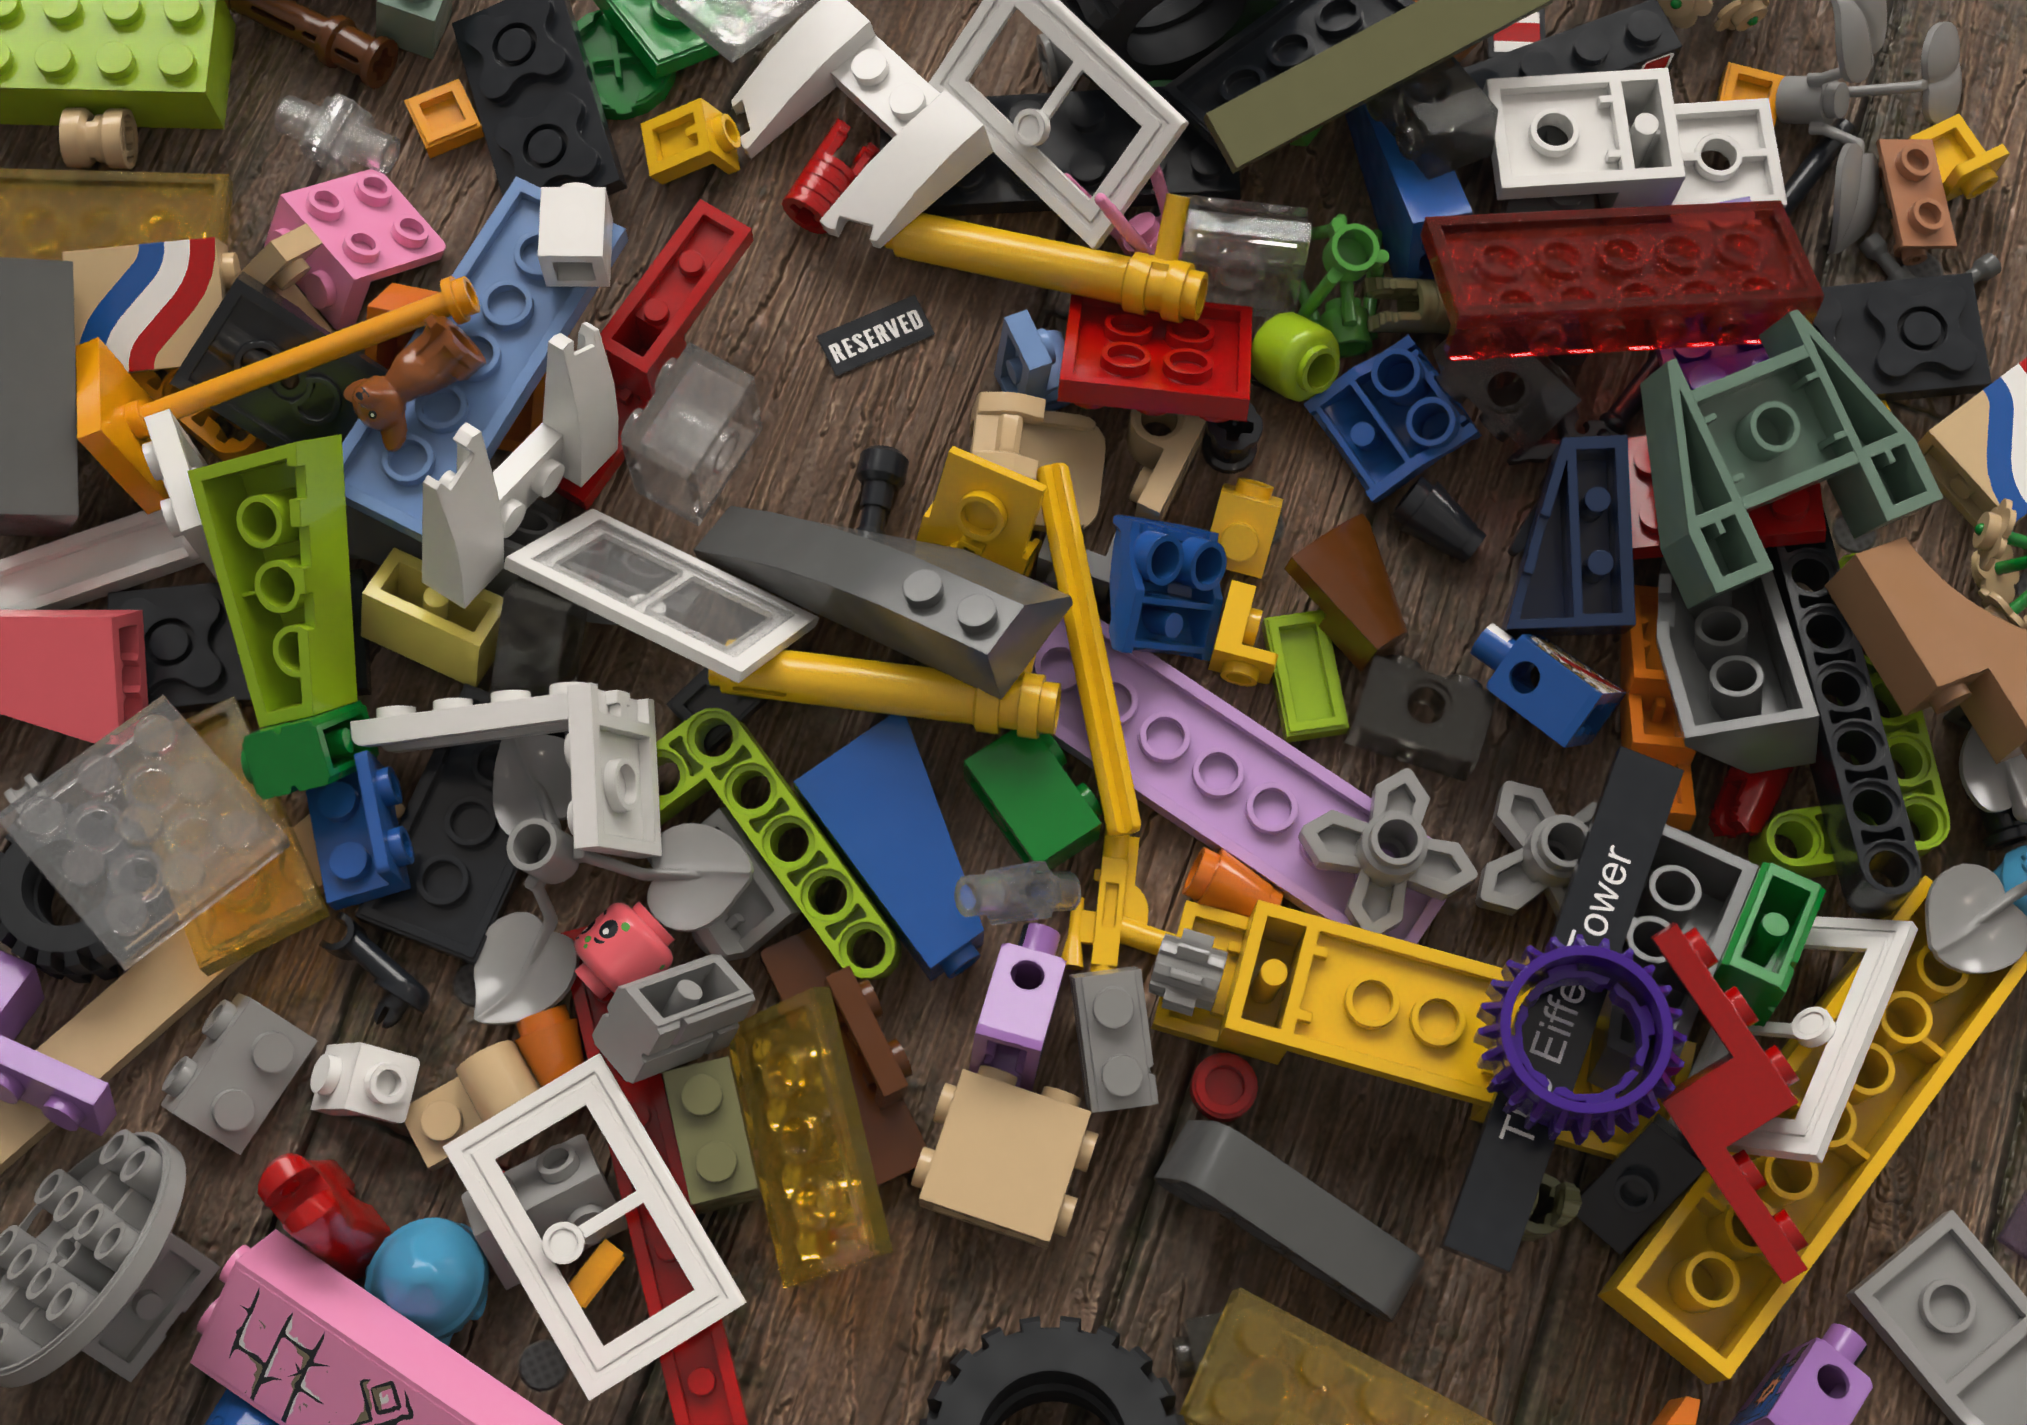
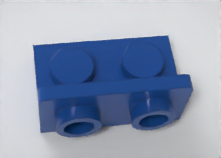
[306,750,414,911]

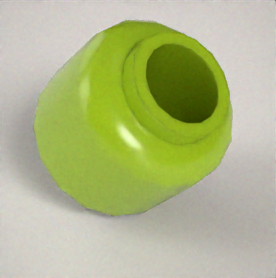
[1251,312,1340,402]

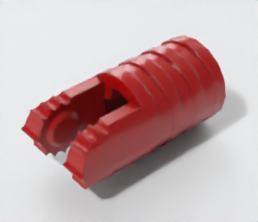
[782,119,880,234]
[1708,766,1794,838]

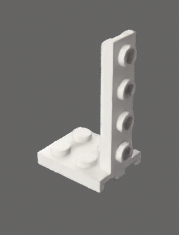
[0,409,218,610]
[350,682,662,859]

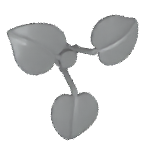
[1775,0,1962,254]
[1925,726,2027,974]
[474,734,754,1025]

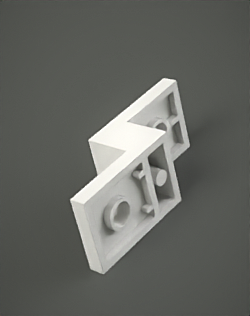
[1482,68,1787,227]

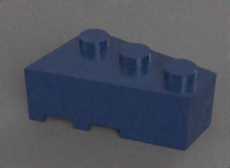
[1501,435,1636,637]

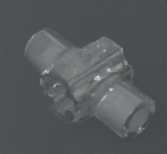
[274,93,400,175]
[954,861,1081,926]

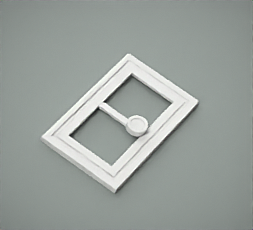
[929,0,1189,249]
[1668,916,1918,1163]
[443,1053,747,1401]

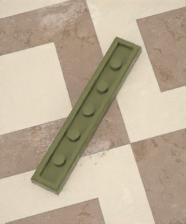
[1203,0,1554,174]

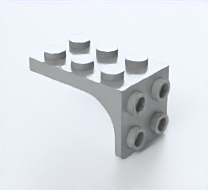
[1846,1210,2027,1425]

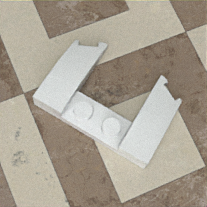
[731,0,994,248]
[422,322,619,609]

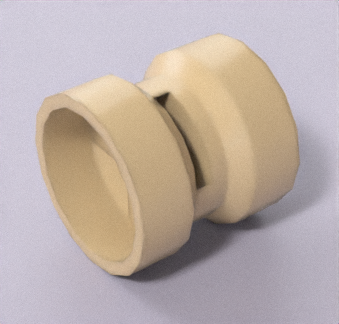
[59,107,138,169]

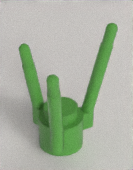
[1286,213,1383,358]
[1294,217,1389,319]

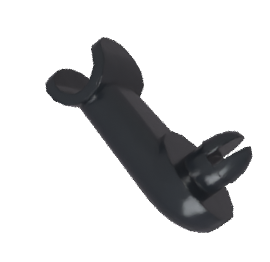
[319,912,431,1029]

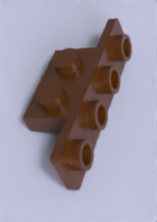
[760,927,927,1188]

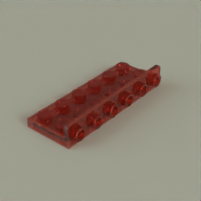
[1420,200,1825,361]

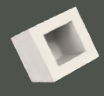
[538,182,613,287]

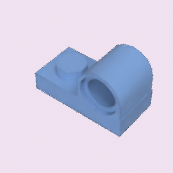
[994,309,1071,411]

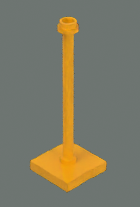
[76,276,480,515]

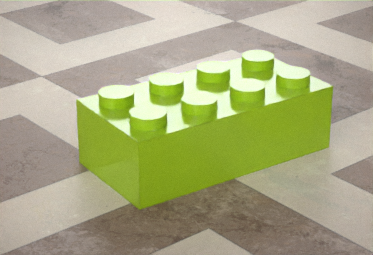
[0,0,236,129]

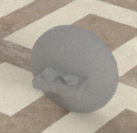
[0,1129,220,1388]

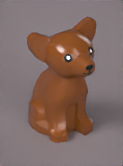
[343,313,486,452]

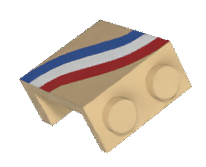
[62,237,241,373]
[1918,357,2027,529]

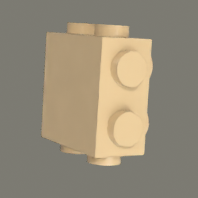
[911,1065,1099,1249]

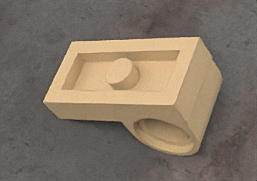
[1126,409,1207,521]
[404,1040,541,1172]

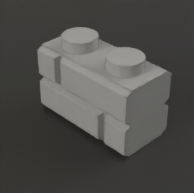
[592,953,755,1084]
[1069,966,1159,1113]

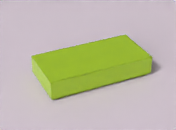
[1261,610,1349,743]

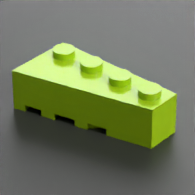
[187,434,358,728]

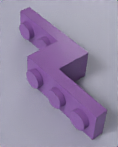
[0,950,117,1136]

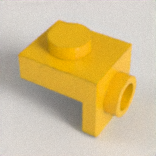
[1909,114,2010,202]
[1210,477,1283,579]

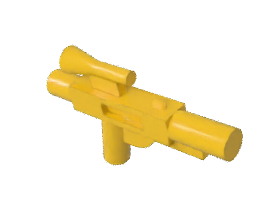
[1061,826,1176,972]

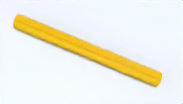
[1036,463,1141,837]

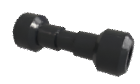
[856,445,909,535]

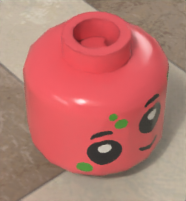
[574,902,675,1000]

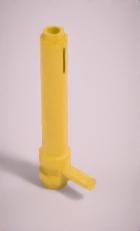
[884,193,1209,324]
[708,643,1061,739]

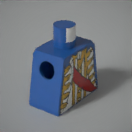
[1470,623,1627,748]

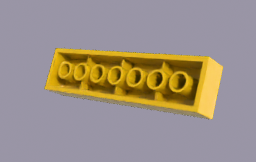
[1597,875,2027,1384]

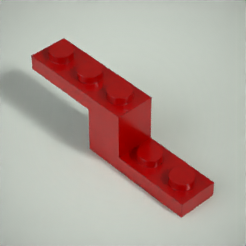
[555,199,754,511]
[1651,922,1809,1284]

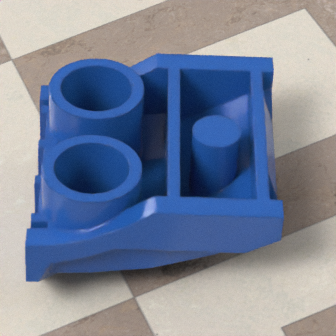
[1304,335,1482,504]
[1109,514,1227,661]

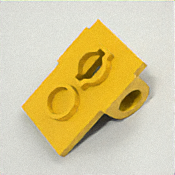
[916,446,1047,578]

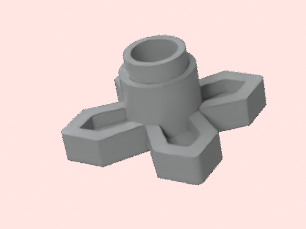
[1298,768,1478,935]
[1475,781,1597,917]

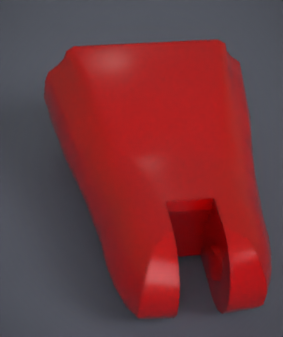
[258,1153,391,1280]

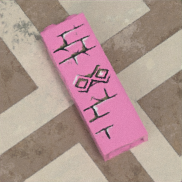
[190,1229,563,1425]

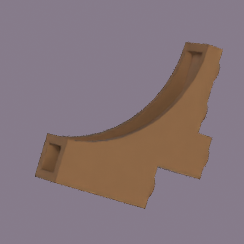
[1825,537,2027,764]

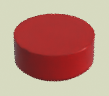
[1190,1053,1258,1122]

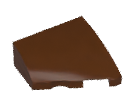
[1284,513,1408,672]

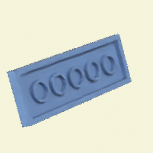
[342,176,628,542]

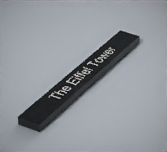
[1439,746,1684,1275]

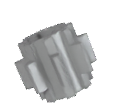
[1148,928,1228,1016]

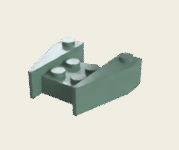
[1640,309,1943,609]

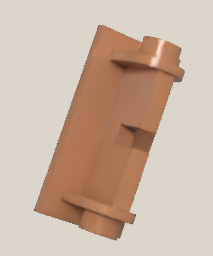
[1876,139,1957,266]

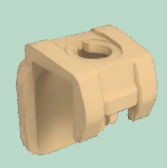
[970,392,1106,532]

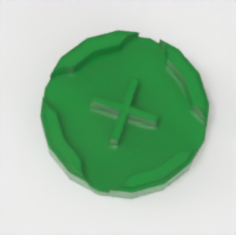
[576,10,676,120]

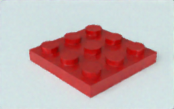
[1057,294,1253,423]

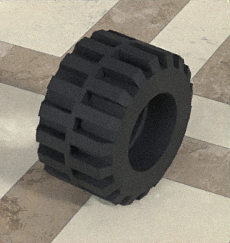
[0,804,174,983]

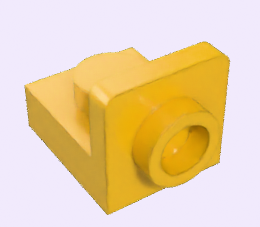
[641,98,741,185]
[1208,580,1278,687]

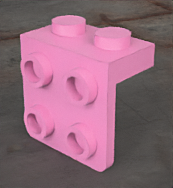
[264,169,446,330]

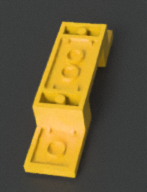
[1151,900,1697,1160]

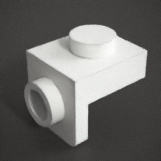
[310,1042,420,1124]

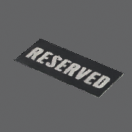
[816,295,935,376]

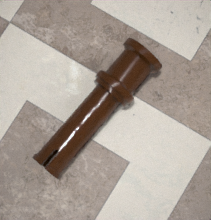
[224,0,399,89]

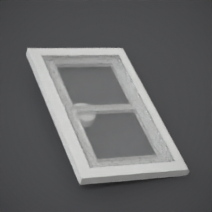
[504,508,819,683]

